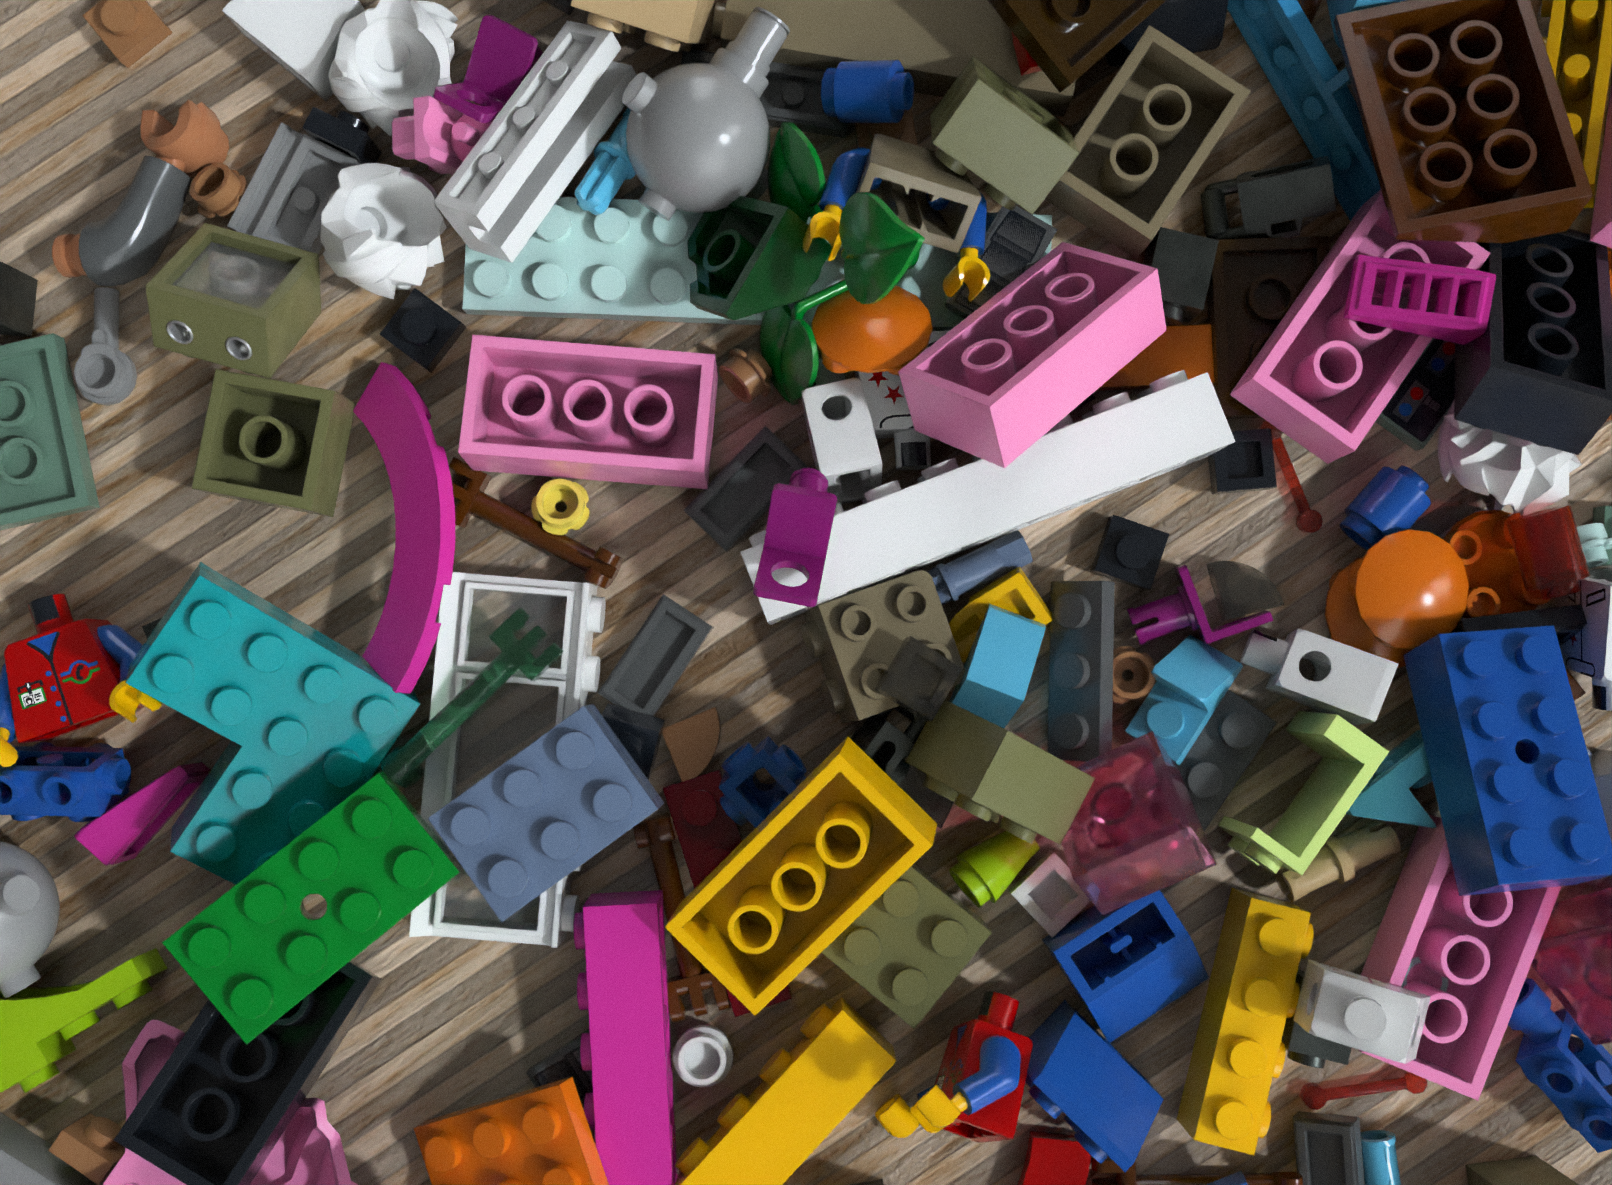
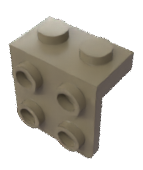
[801,570,965,723]

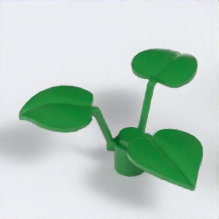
[760,122,925,405]

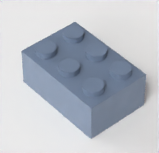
[428,704,664,922]

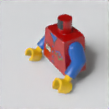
[0,594,162,767]
[875,991,1033,1143]

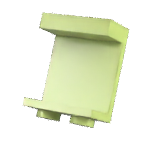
[1218,711,1389,875]

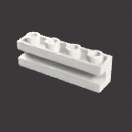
[433,20,637,263]

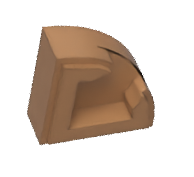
[662,706,721,782]

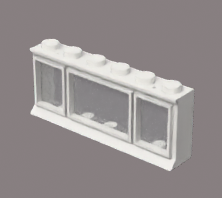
[409,572,606,948]

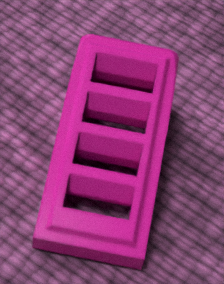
[1343,255,1496,345]
[74,762,210,866]

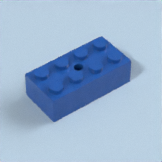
[1403,625,1612,896]

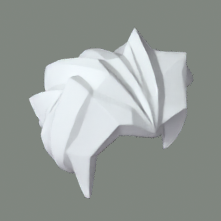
[328,0,458,136]
[320,163,447,299]
[1438,401,1582,516]

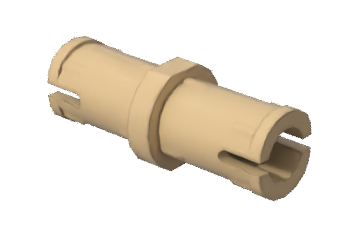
[1274,819,1401,902]

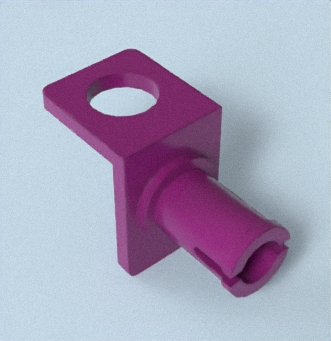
[433,15,543,123]
[753,468,837,607]
[1127,565,1273,645]

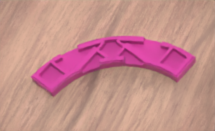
[353,362,455,694]

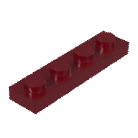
[663,769,792,1017]

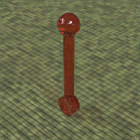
[1260,420,1323,533]
[1300,1071,1428,1110]

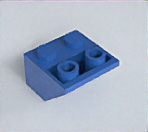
[1042,875,1209,1043]
[1026,1000,1164,1172]

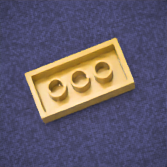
[665,737,937,1016]

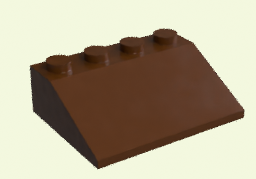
[1334,0,1593,243]

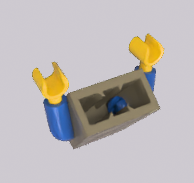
[802,134,991,302]

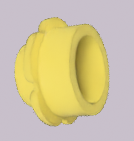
[531,479,590,536]

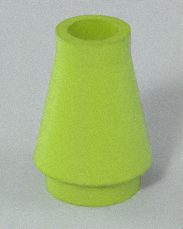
[949,831,1040,908]

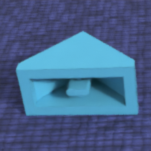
[949,604,1046,728]

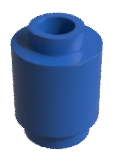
[821,60,914,123]
[1339,465,1431,551]

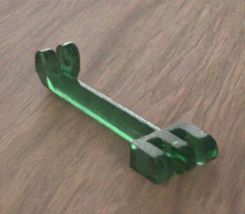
[380,608,564,788]

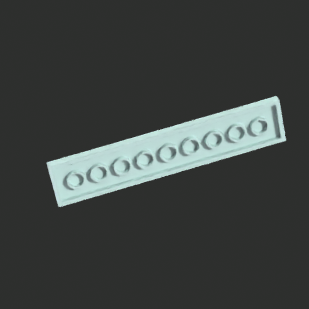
[462,197,1052,332]

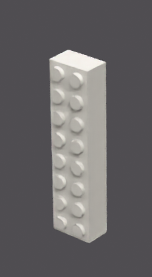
[741,370,1235,625]

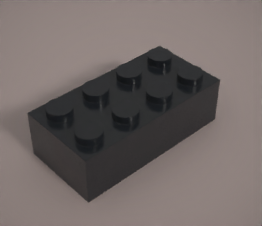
[1454,229,1612,455]
[114,960,382,1185]

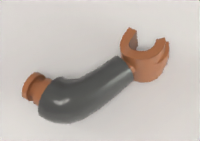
[52,99,229,287]

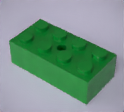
[162,771,462,1045]

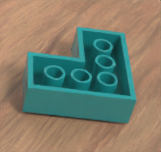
[126,562,420,885]

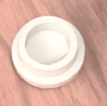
[673,1025,733,1088]

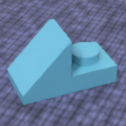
[1125,635,1243,766]
[1346,730,1437,828]

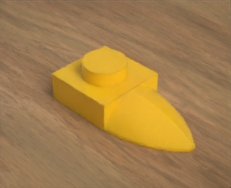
[949,566,1052,662]

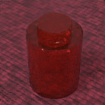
[1506,504,1591,600]

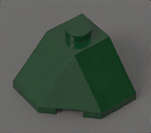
[687,196,832,321]

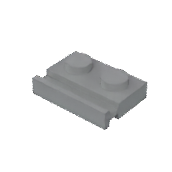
[227,122,360,254]

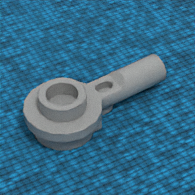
[74,287,137,406]

